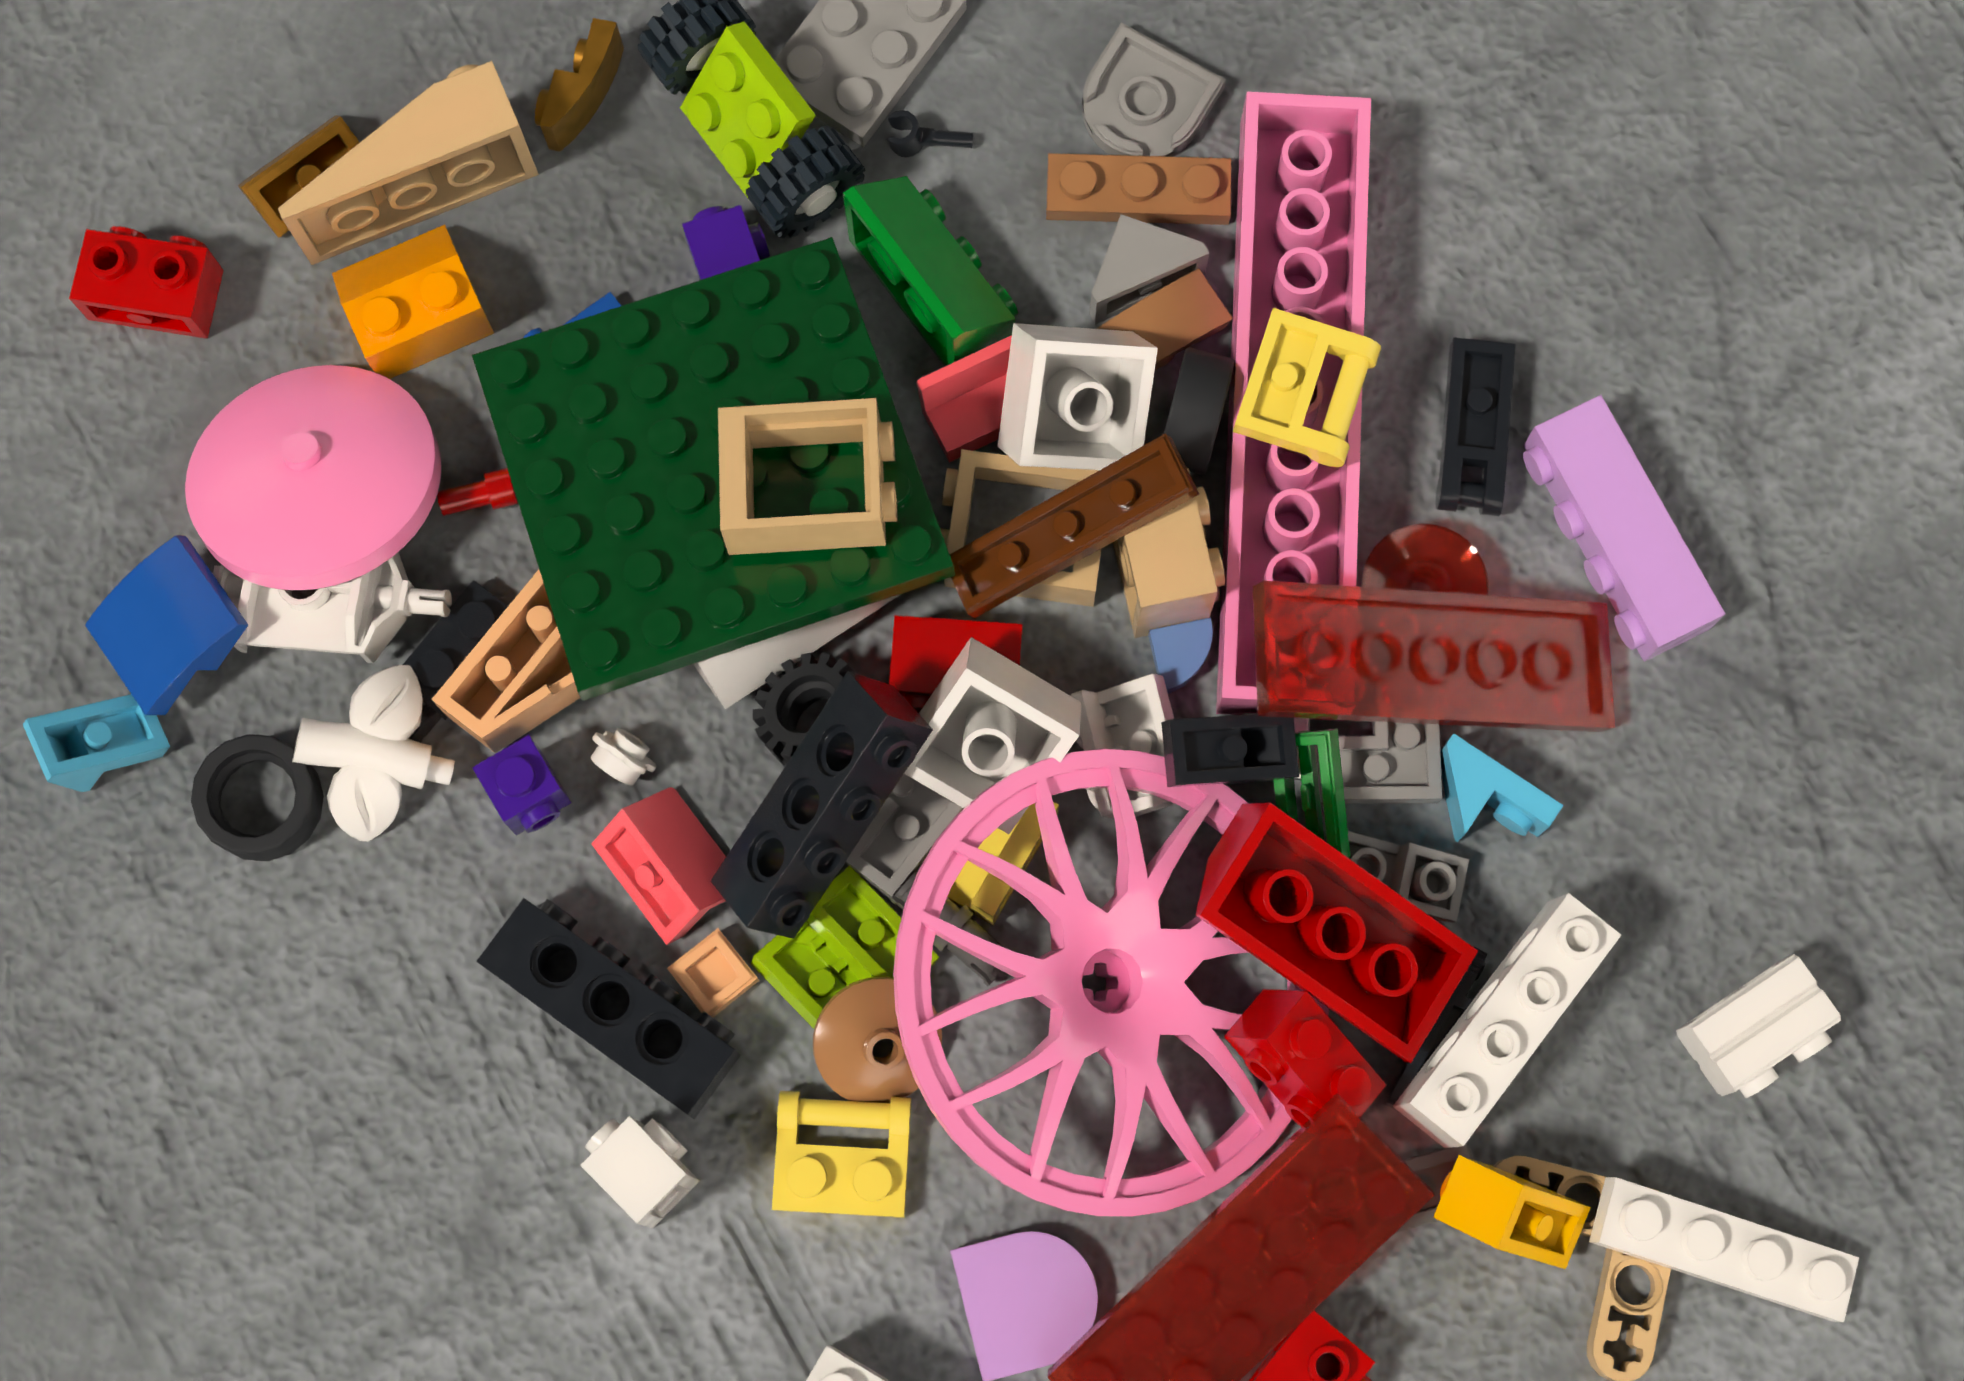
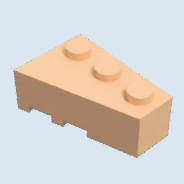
[432,569,581,753]

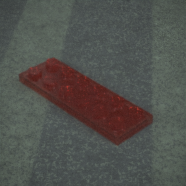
[1252,580,1615,732]
[1047,1093,1435,1381]

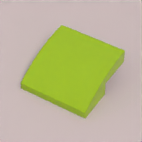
[751,866,939,1029]

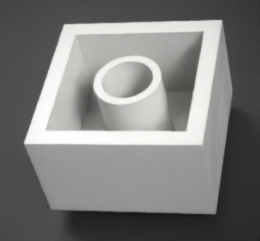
[997,323,1158,470]
[904,637,1081,834]

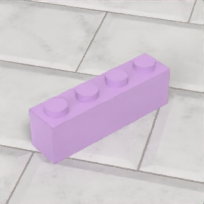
[1523,395,1725,662]

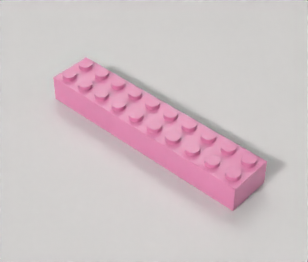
[1216,92,1371,721]

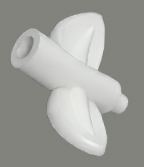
[292,665,455,842]

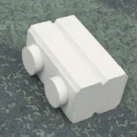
[1676,954,1841,1098]

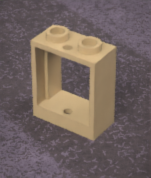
[718,398,897,555]
[940,449,1102,607]

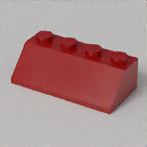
[1196,802,1478,1063]

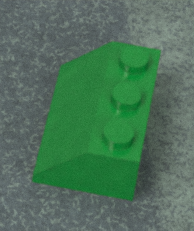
[843,176,1018,367]

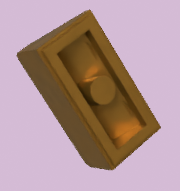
[238,115,360,238]

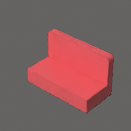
[916,335,1012,463]
[591,787,726,945]

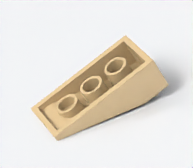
[278,61,539,265]

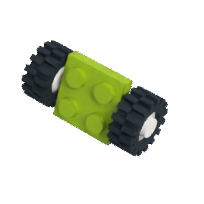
[638,0,865,238]

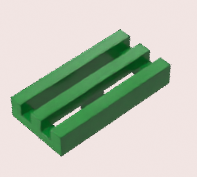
[1273,728,1350,858]

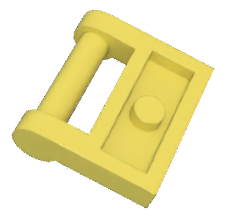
[1233,308,1381,467]
[772,1090,911,1218]

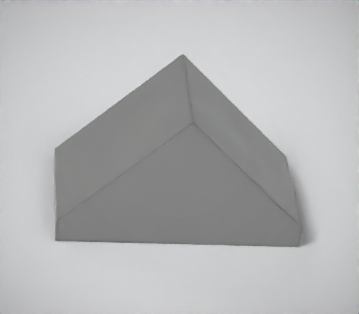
[1089,214,1209,324]

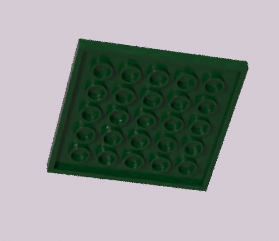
[472,237,955,701]

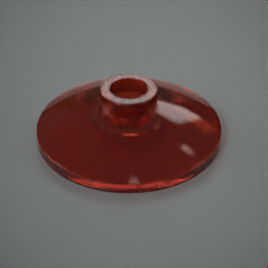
[1361,524,1489,648]

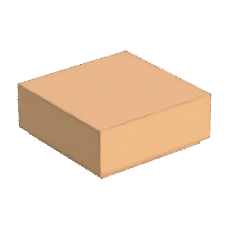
[667,928,760,1017]

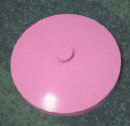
[185,365,441,590]

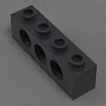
[711,671,933,939]
[476,898,741,1119]

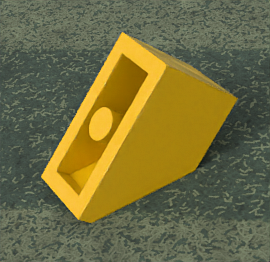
[1433,1155,1591,1269]

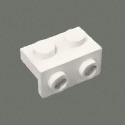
[1071,673,1174,818]

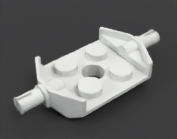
[212,552,452,663]

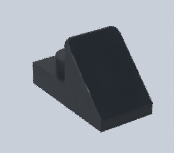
[1161,712,1299,787]

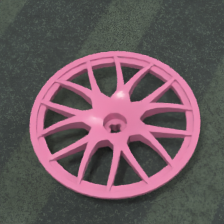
[893,749,1329,1217]

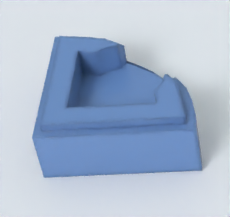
[1148,617,1213,694]

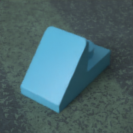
[23,694,170,792]
[1440,733,1564,842]

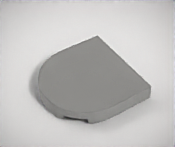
[1082,23,1226,157]

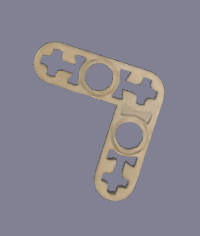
[1494,1156,1671,1381]

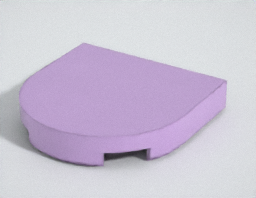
[950,1231,1098,1381]

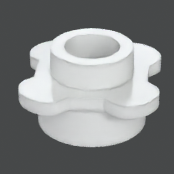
[591,728,657,785]

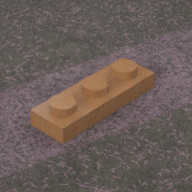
[1046,153,1231,225]

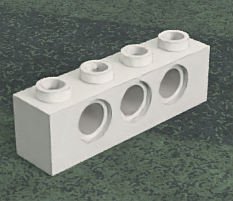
[1393,893,1621,1148]

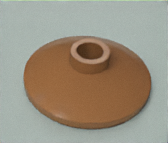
[812,977,942,1103]

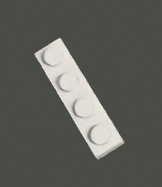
[1589,1177,1859,1323]

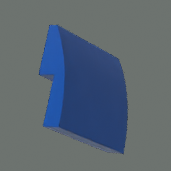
[85,535,248,715]

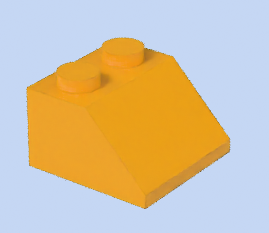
[332,224,494,379]

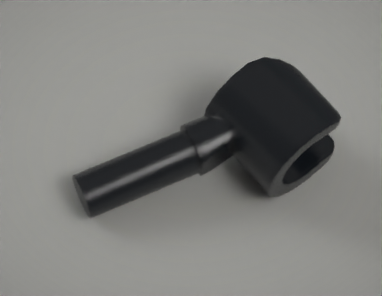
[887,110,973,158]

